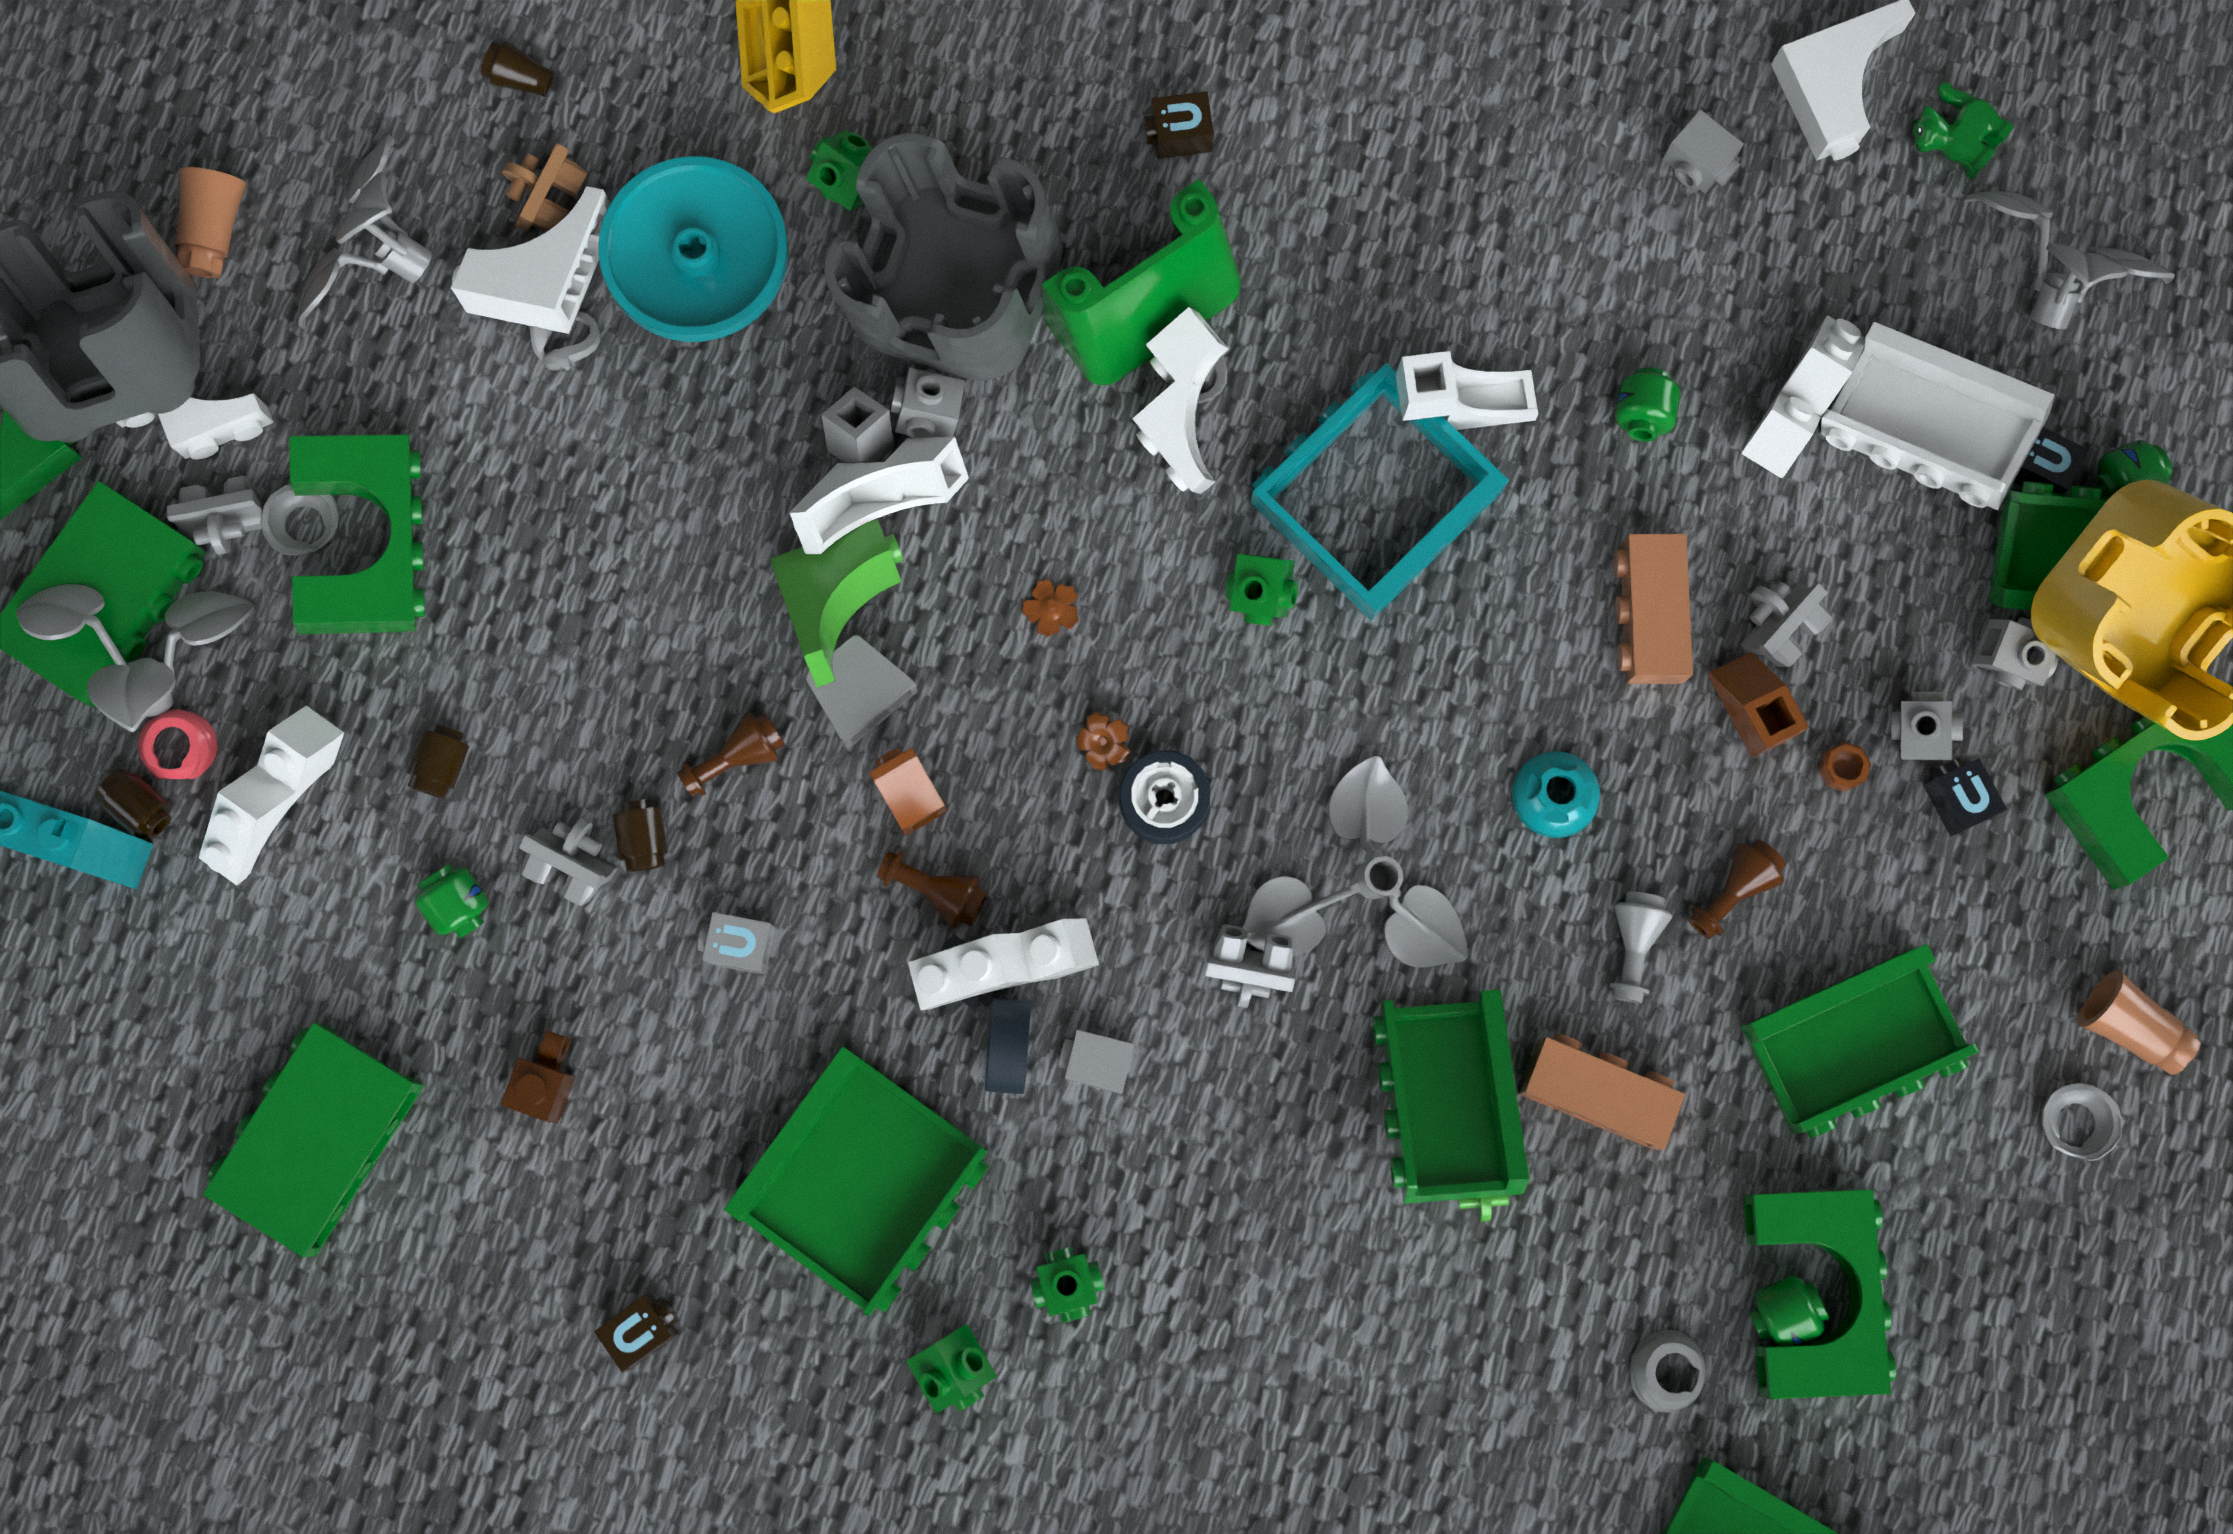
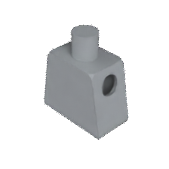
[805,634,918,749]

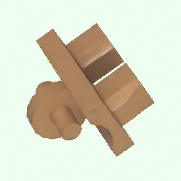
[502,143,588,232]

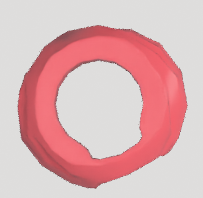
[137,709,218,780]

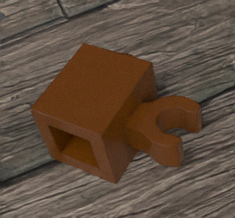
[500,1030,576,1123]

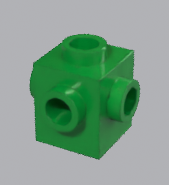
[806,130,873,211]
[1226,554,1298,626]
[1030,1246,1105,1323]
[906,1324,997,1414]

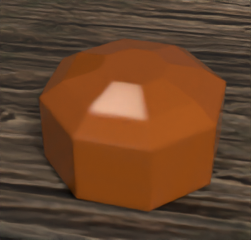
[1818,742,1871,792]

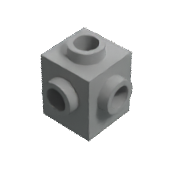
[890,368,965,438]
[1972,618,2059,691]
[1891,692,1963,760]

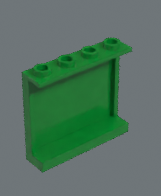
[723,1046,990,1317]

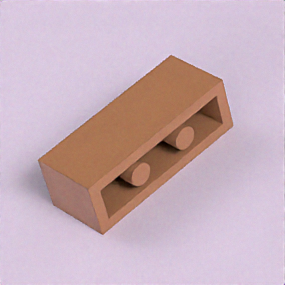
[1613,534,1693,684]
[1518,1033,1685,1151]

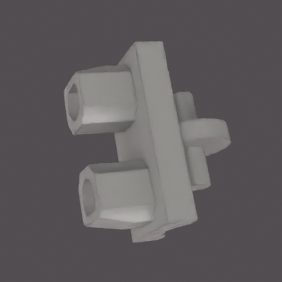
[167,476,263,555]
[1740,582,1833,667]
[519,818,618,906]
[1205,924,1295,1008]

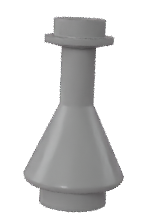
[1610,891,1672,1004]

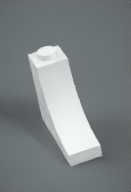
[1771,0,1915,161]
[451,186,611,334]

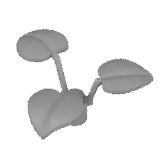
[298,134,432,330]
[1964,191,2175,329]
[15,584,255,732]
[1242,756,1468,968]

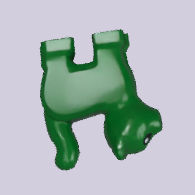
[1912,82,2015,179]

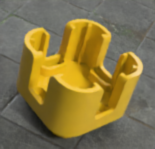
[2031,480,2233,740]

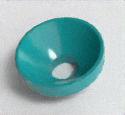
[1512,751,1600,838]

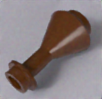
[677,712,785,797]
[1688,840,1786,939]
[877,851,988,929]

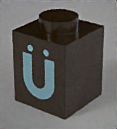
[1144,91,1214,159]
[594,1293,679,1373]

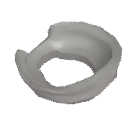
[260,484,339,555]
[2041,1083,2122,1161]
[1629,1329,1706,1413]

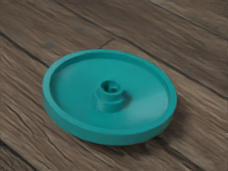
[598,156,789,342]

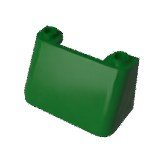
[1042,178,1241,386]

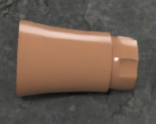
[174,167,247,278]
[2077,970,2201,1075]

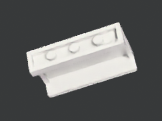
[1821,322,2054,510]

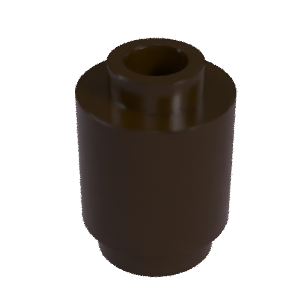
[407,724,470,799]
[95,769,172,839]
[612,799,668,872]

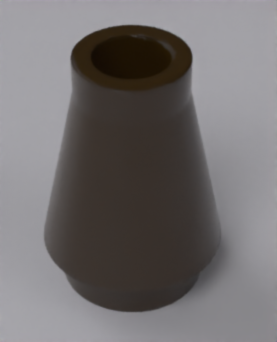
[481,41,555,97]

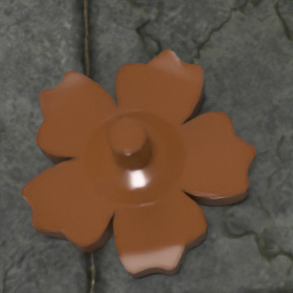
[1022,579,1079,637]
[1076,711,1131,771]

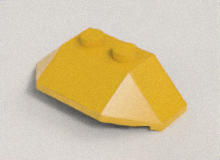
[735,0,837,114]

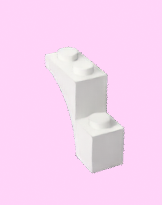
[1132,307,1228,494]
[1741,315,1865,478]
[1396,351,1538,430]
[116,393,274,459]
[789,437,969,554]
[199,706,344,885]
[908,918,1099,1010]

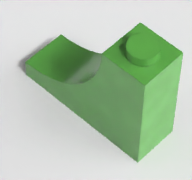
[770,519,904,688]

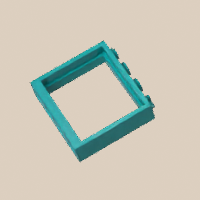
[1250,363,1509,621]
[0,791,154,889]

